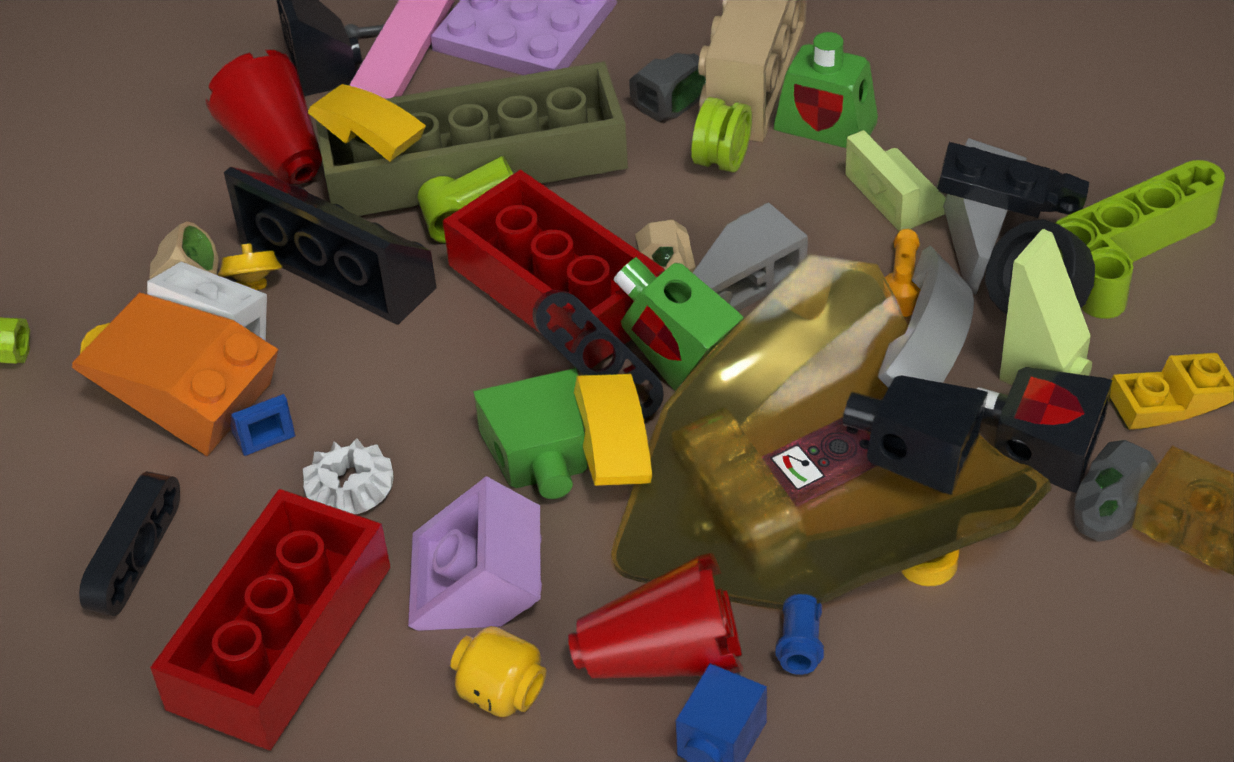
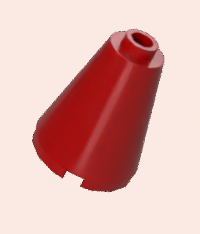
[206,49,322,184]
[568,553,743,679]

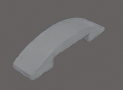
[878,246,974,388]

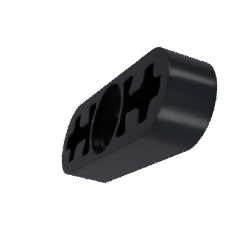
[532,289,664,418]
[79,471,180,616]

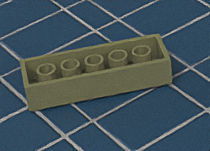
[315,61,628,216]

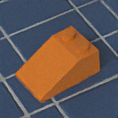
[72,292,279,456]

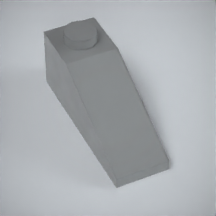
[943,138,1026,295]
[693,202,808,311]

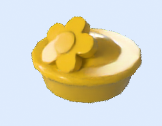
[218,243,282,291]

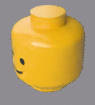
[450,626,546,717]

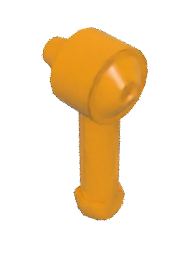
[881,229,921,317]

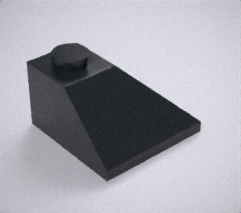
[276,0,362,96]

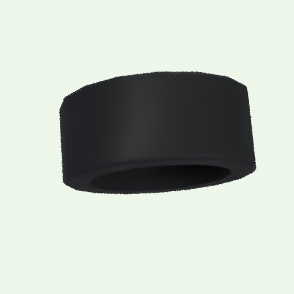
[985,219,1095,314]

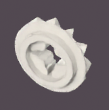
[303,438,393,515]

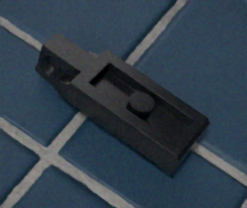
[937,142,1090,218]

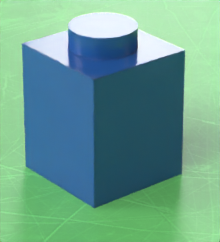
[676,664,767,762]

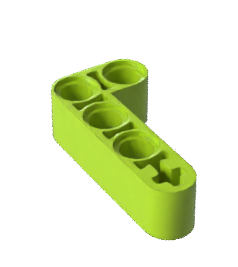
[1055,160,1225,319]

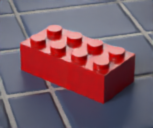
[443,170,665,368]
[150,489,391,751]

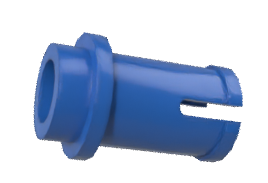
[775,594,824,675]

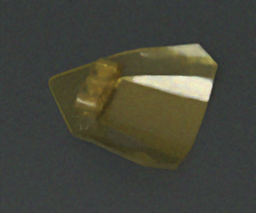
[611,254,1052,610]

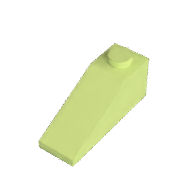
[999,229,1092,385]

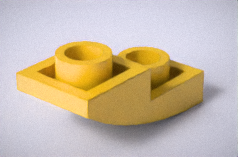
[308,84,426,162]
[1110,353,1234,430]
[574,374,652,486]

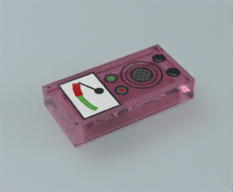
[756,417,877,511]

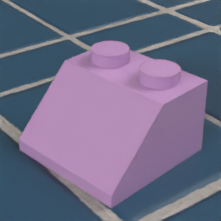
[408,476,542,631]

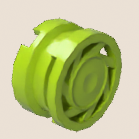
[692,97,752,173]

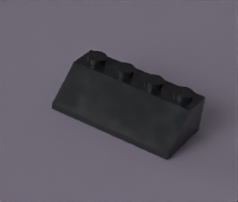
[224,167,437,325]

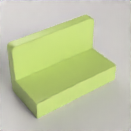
[845,130,946,231]

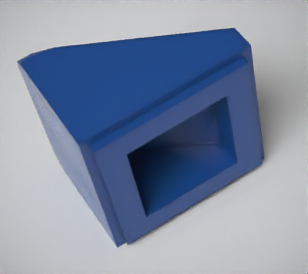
[230,394,295,456]

